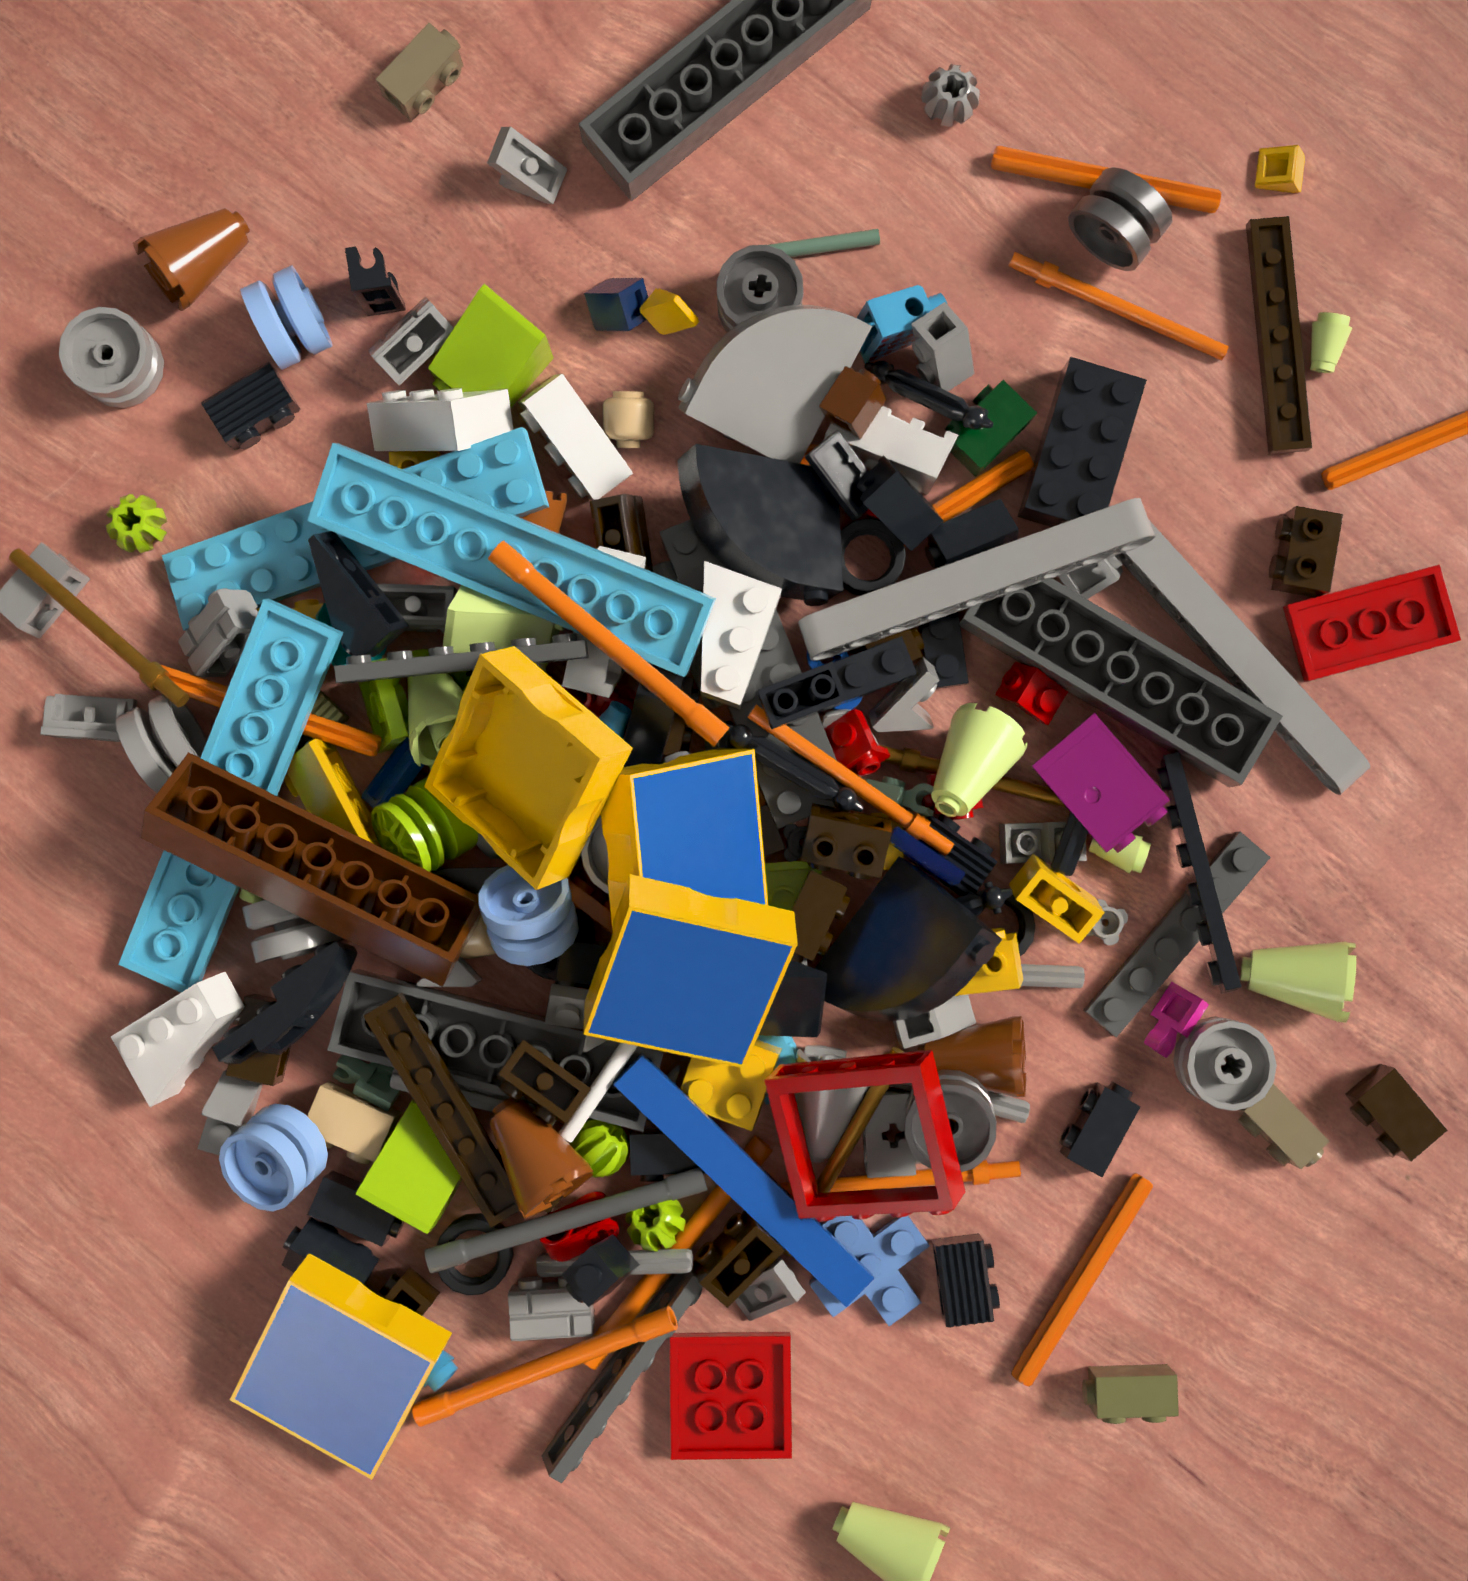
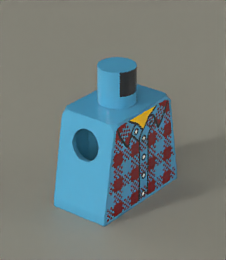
[857,285,948,364]

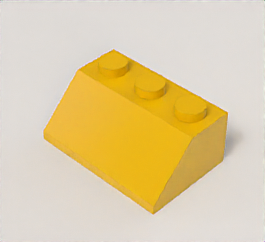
[284,739,381,847]

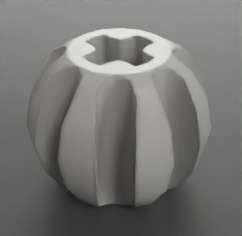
[921,64,980,127]

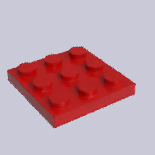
[670,1332,792,1460]

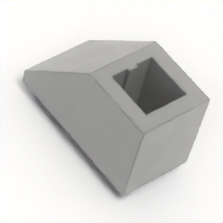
[893,994,976,1049]

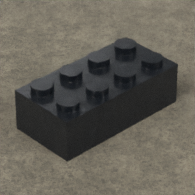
[1017,357,1147,527]

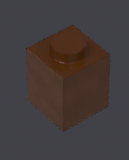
[819,366,887,439]

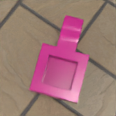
[1144,982,1209,1058]

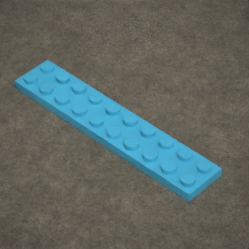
[162,427,549,631]
[307,443,716,677]
[118,598,343,992]

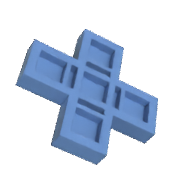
[809,1216,930,1326]

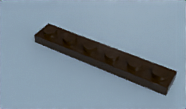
[1246,216,1312,455]
[363,993,519,1227]

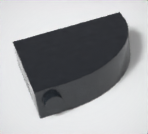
[678,444,843,606]
[815,856,1002,1021]

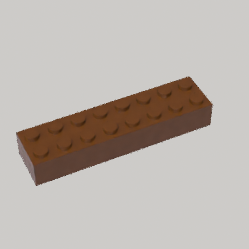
[141,752,481,987]

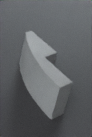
[999,822,1087,864]

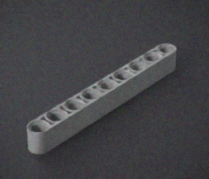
[798,498,1155,661]
[1120,520,1370,795]

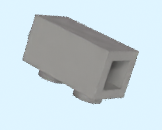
[911,302,975,391]

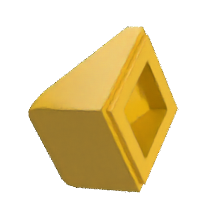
[1255,145,1305,193]
[640,288,700,335]

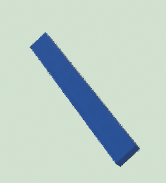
[613,1053,874,1307]

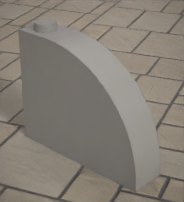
[678,305,872,464]

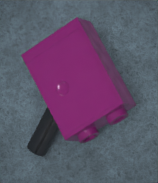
[1031,713,1170,876]

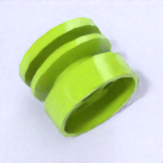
[371,776,478,872]

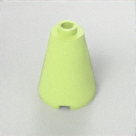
[407,673,464,770]
[931,703,1027,817]
[1240,942,1356,1023]
[832,1502,950,1581]

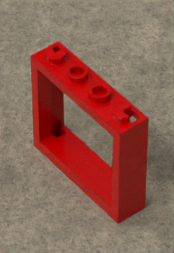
[764,1050,966,1222]

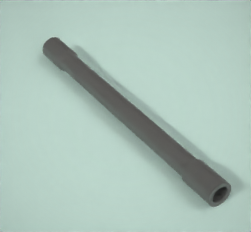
[425,1167,708,1274]

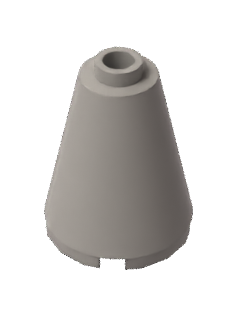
[795,1045,870,1163]

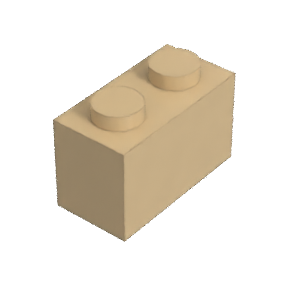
[307,1081,402,1164]

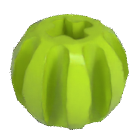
[106,494,168,553]
[570,1118,630,1178]
[625,1200,686,1252]

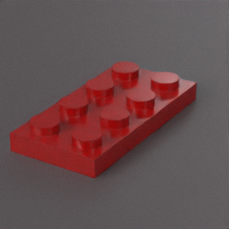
[1283,564,1461,682]

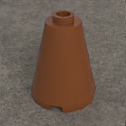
[133,208,250,311]
[917,1016,1027,1097]
[489,1098,594,1219]

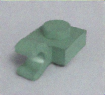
[866,776,934,817]
[333,1054,401,1112]

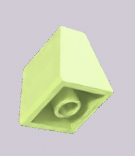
[443,585,564,668]

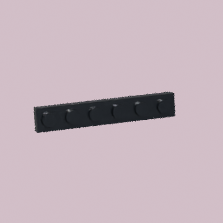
[1156,752,1242,994]

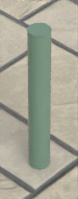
[769,229,880,258]

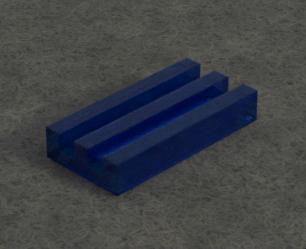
[889,827,966,885]

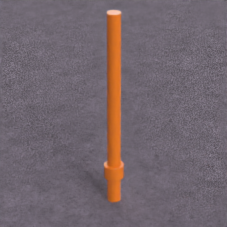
[1008,252,1229,361]
[747,704,954,856]
[781,1160,1021,1198]

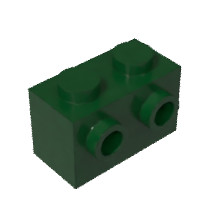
[945,380,1037,477]

